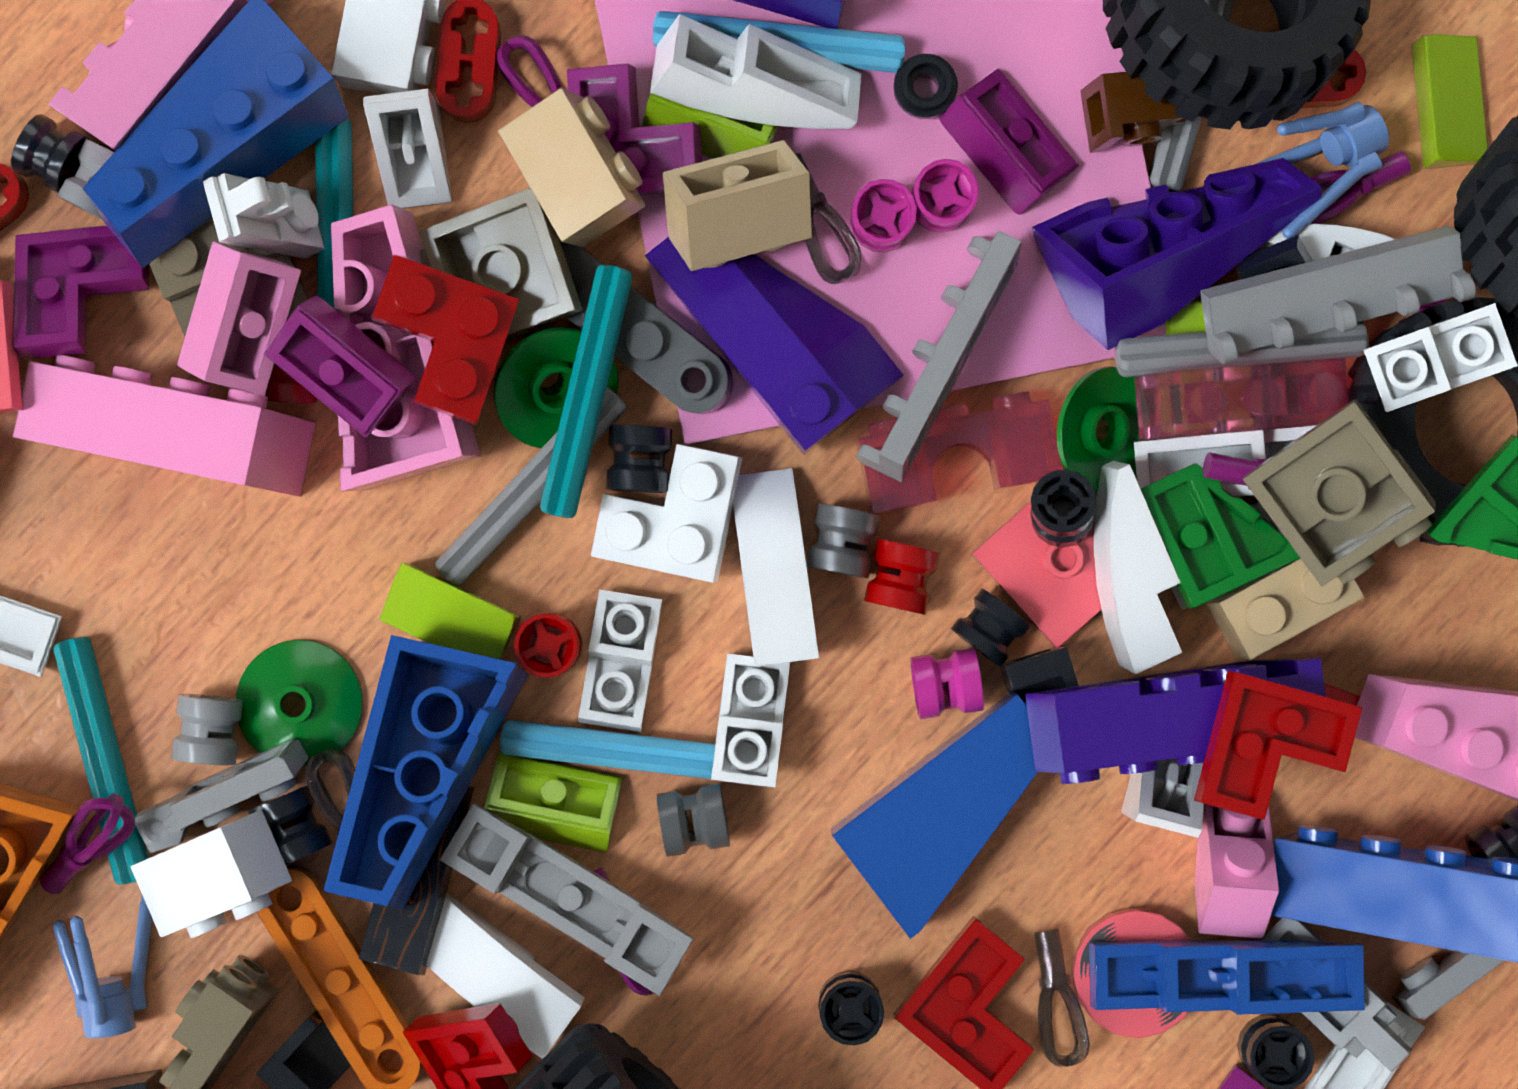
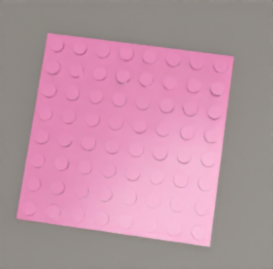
[595,0,1166,445]

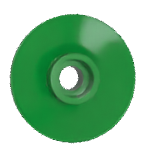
[493,327,618,448]
[1057,366,1158,493]
[236,640,363,766]

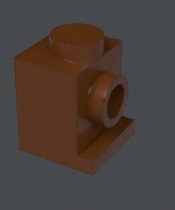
[1080,72,1186,153]

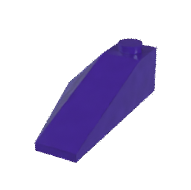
[1032,158,1322,350]
[645,237,904,455]

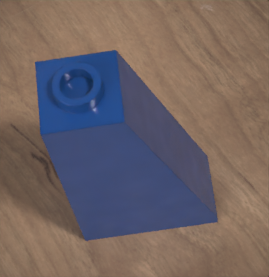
[831,692,1038,939]

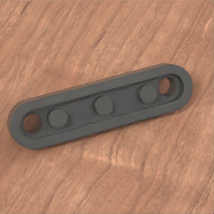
[558,236,733,414]

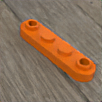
[257,866,423,1089]

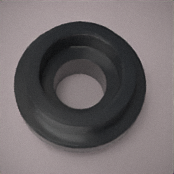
[893,54,958,119]

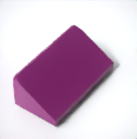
[939,68,1079,214]
[264,296,416,438]

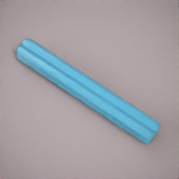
[652,11,906,73]
[500,720,715,779]

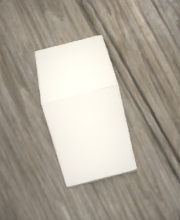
[363,89,452,208]
[1121,758,1204,838]

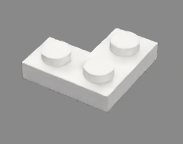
[591,444,743,583]

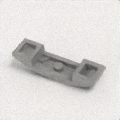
[440,804,695,996]

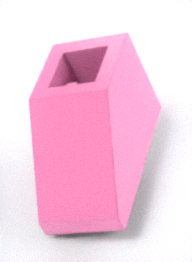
[1194,804,1279,939]

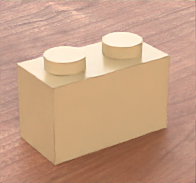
[498,88,646,247]
[663,140,812,271]
[1206,558,1365,660]

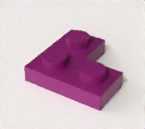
[567,63,702,196]
[13,225,149,360]

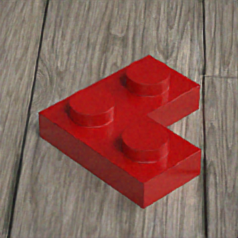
[372,254,519,425]
[1194,671,1363,820]
[893,916,1034,1089]
[402,1003,533,1089]

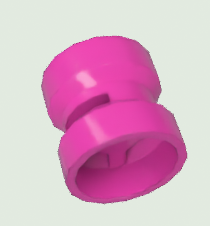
[911,159,979,233]
[850,179,917,253]
[910,648,984,719]

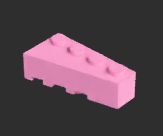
[331,204,481,492]
[13,355,316,497]
[1355,674,1518,802]

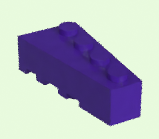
[1025,658,1326,784]

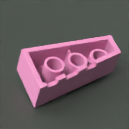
[48,0,275,151]

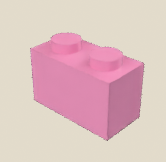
[177,241,301,396]

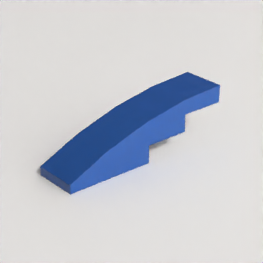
[1089,940,1365,1015]

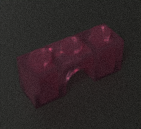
[1134,358,1349,441]
[856,391,1063,514]

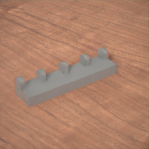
[1200,226,1476,364]
[856,230,1021,483]

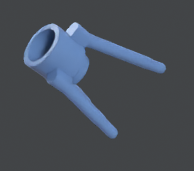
[1256,102,1389,239]
[53,895,152,1038]

